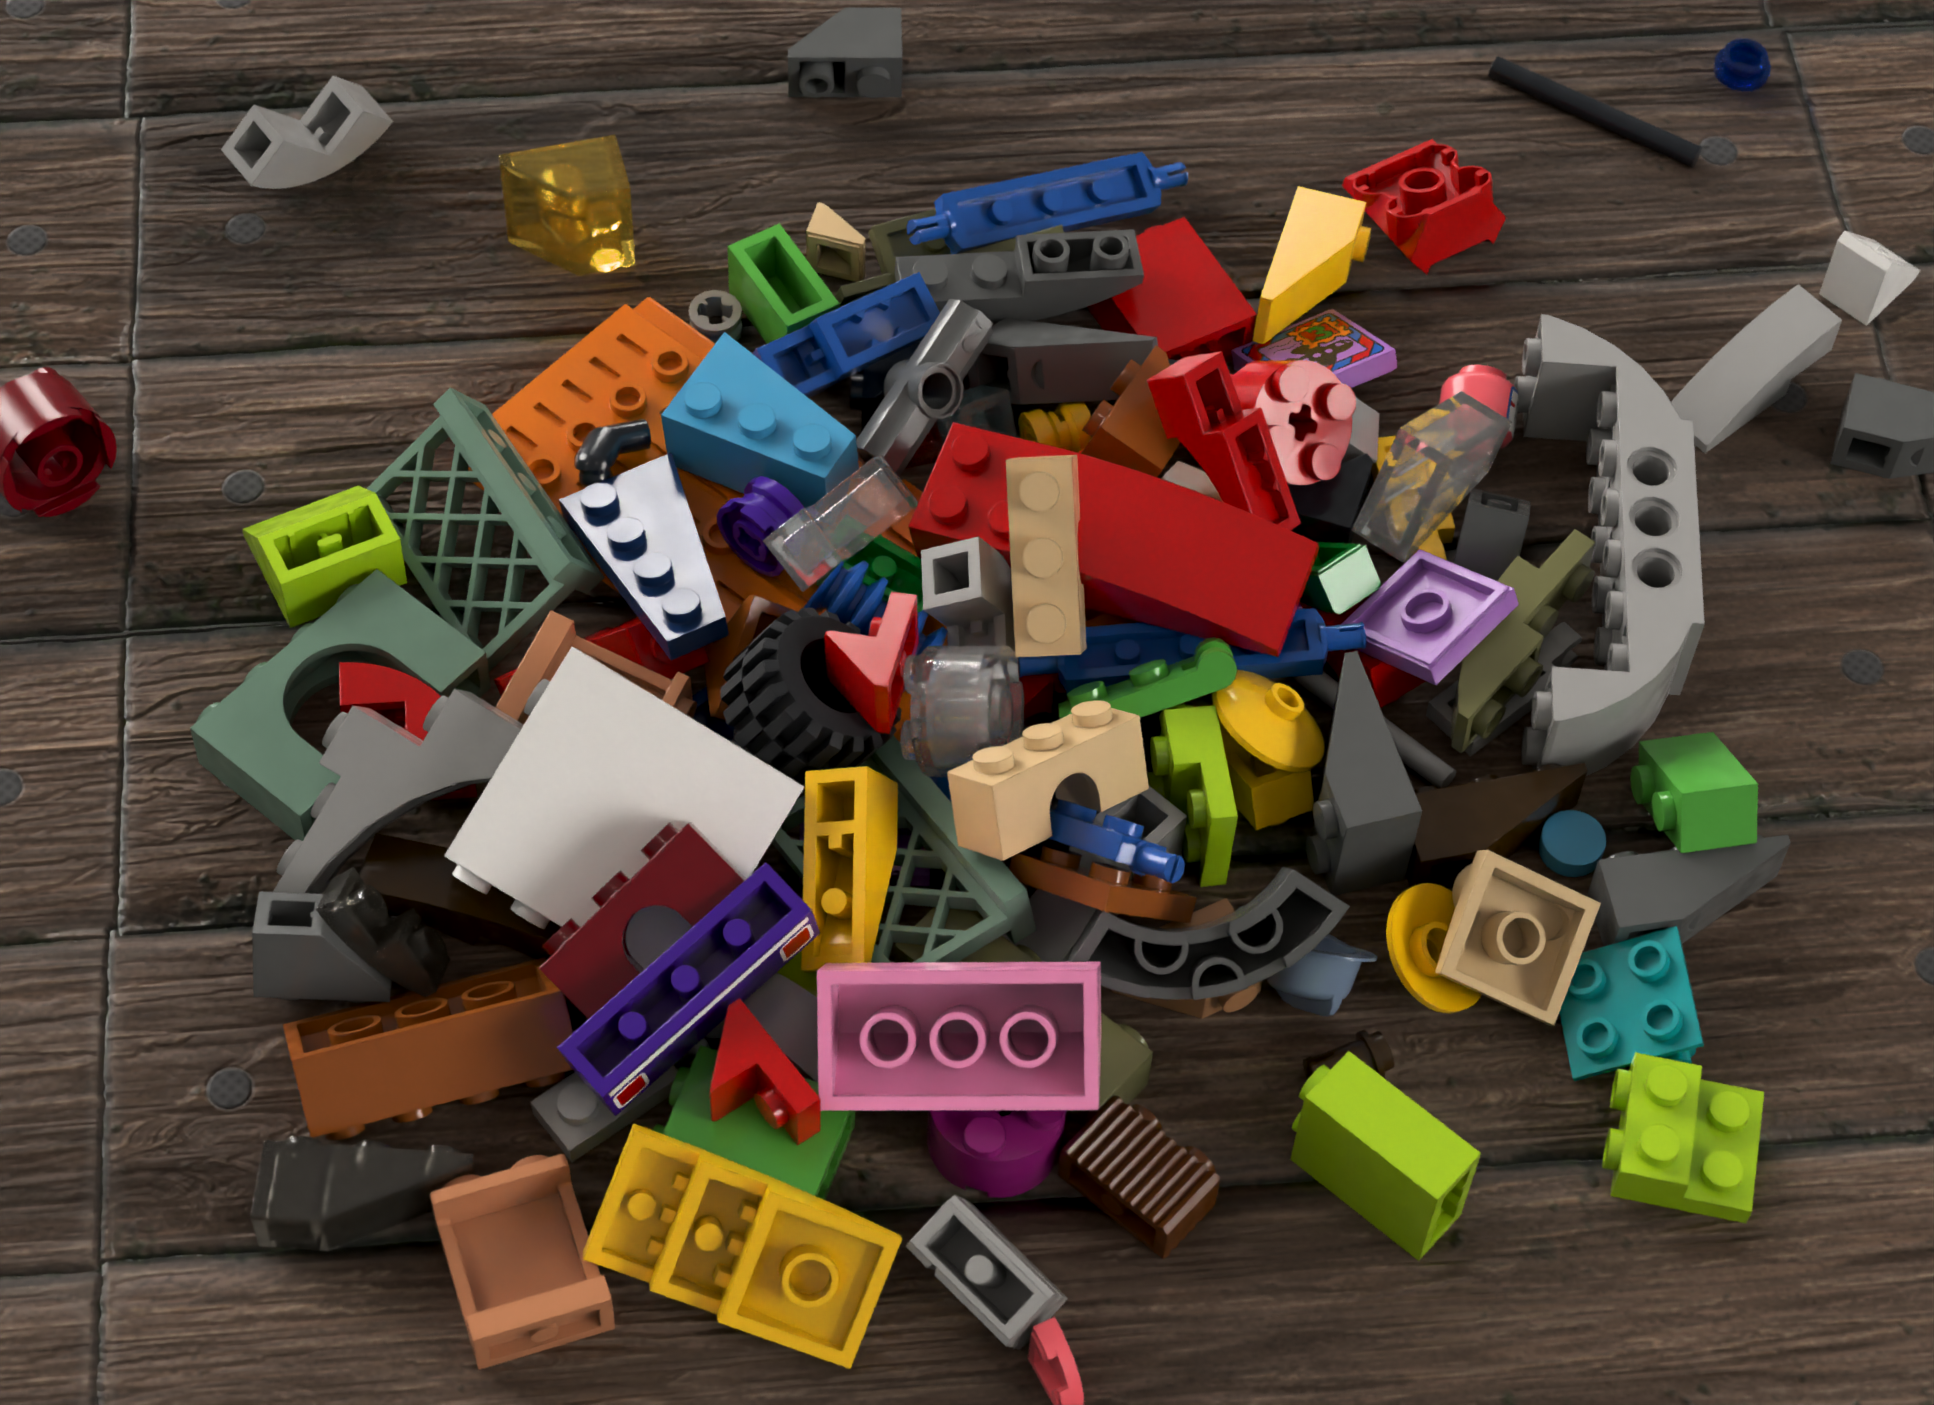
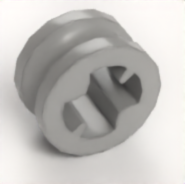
[688,290,742,344]

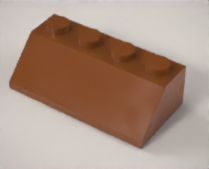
[282,957,573,1140]

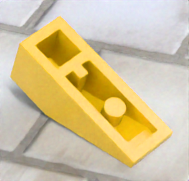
[1253,186,1372,344]
[801,766,898,972]

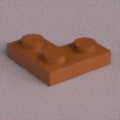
[1009,845,1197,924]

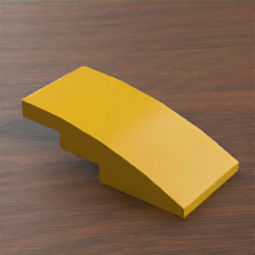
[583,1123,902,1369]

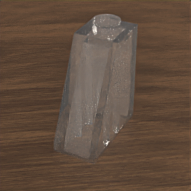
[1352,391,1512,562]

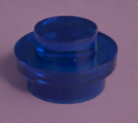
[1713,39,1771,91]

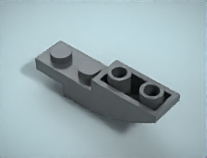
[894,229,1144,325]

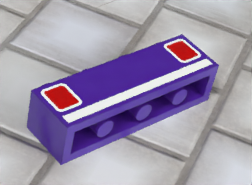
[557,862,820,1117]

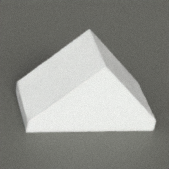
[1819,230,1920,326]

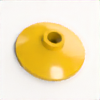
[1212,670,1325,773]
[1386,883,1482,1013]

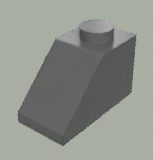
[1454,488,1531,581]

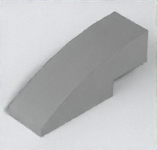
[1671,284,1842,453]

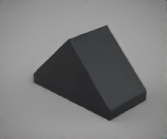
[1288,453,1373,543]

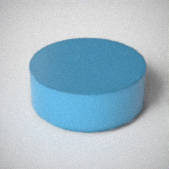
[1538,810,1606,877]

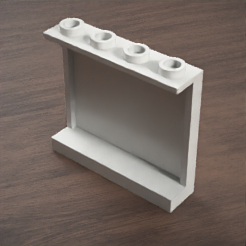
[444,647,805,969]

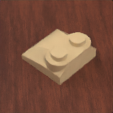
[1435,850,1601,1026]

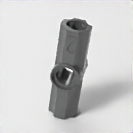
[856,299,994,480]

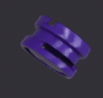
[716,476,816,577]

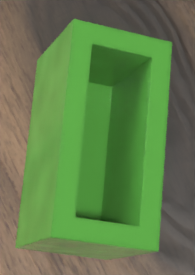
[728,223,840,344]
[1630,732,1758,853]

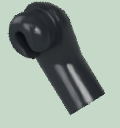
[574,419,651,488]

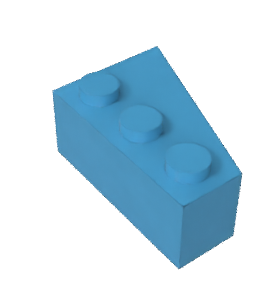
[661,332,861,527]

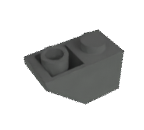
[788,8,902,98]
[252,892,395,1003]

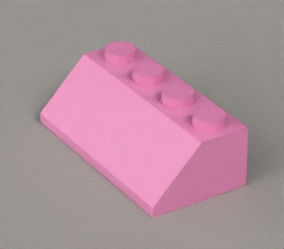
[817,962,1101,1111]

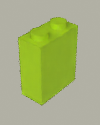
[1290,1051,1481,1261]

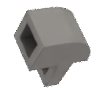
[921,536,1019,695]

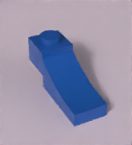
[752,272,940,398]

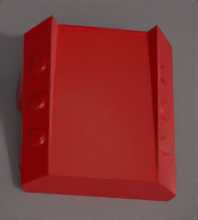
[1342,139,1506,274]

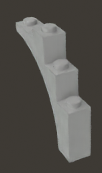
[273,679,550,894]

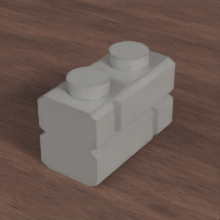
[906,1195,1068,1350]

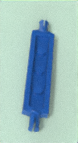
[907,152,1188,254]
[1018,608,1366,695]
[926,772,1185,883]

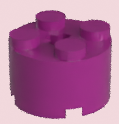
[927,1110,1066,1198]

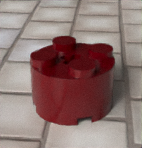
[0,367,117,517]

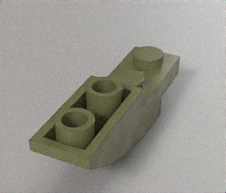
[1451,529,1596,754]

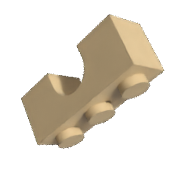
[1006,455,1087,657]
[947,701,1149,861]

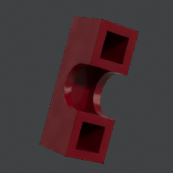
[539,822,746,1019]

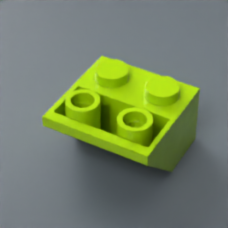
[242,485,407,628]

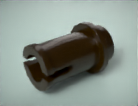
[1303,1030,1394,1080]

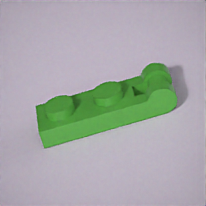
[1058,637,1237,719]

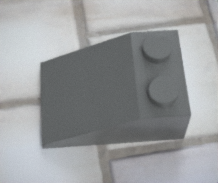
[1306,651,1422,896]

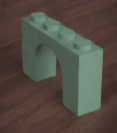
[190,569,491,842]

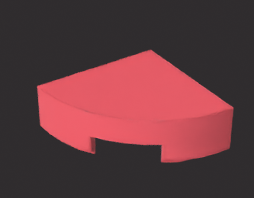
[1028,1317,1084,1405]

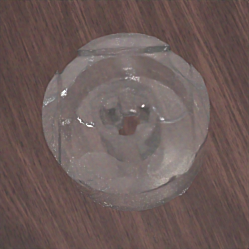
[900,646,1024,777]

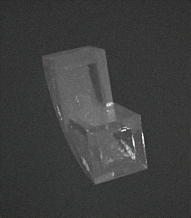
[763,455,918,592]

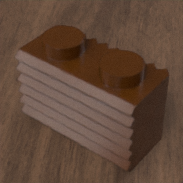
[1058,1095,1220,1259]

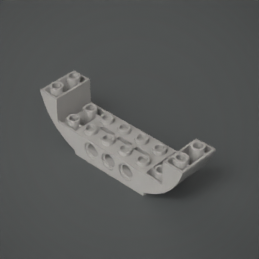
[1514,314,1705,776]

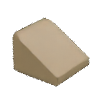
[806,202,866,282]

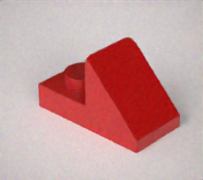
[824,592,919,734]
[710,998,821,1145]

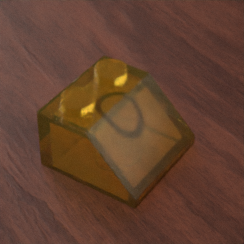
[498,135,635,276]

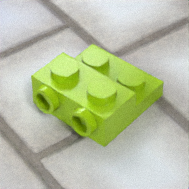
[1147,704,1238,887]
[1602,1052,1764,1224]

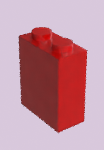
[1087,217,1257,362]

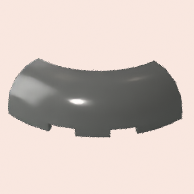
[1067,867,1350,1000]

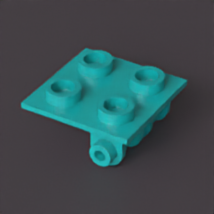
[1560,926,1704,1081]

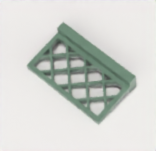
[367,387,605,672]
[771,735,1037,963]

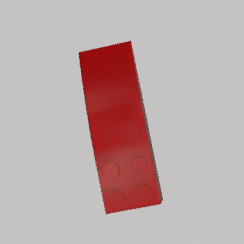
[908,422,1319,657]

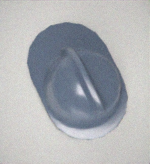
[1237,906,1378,1016]

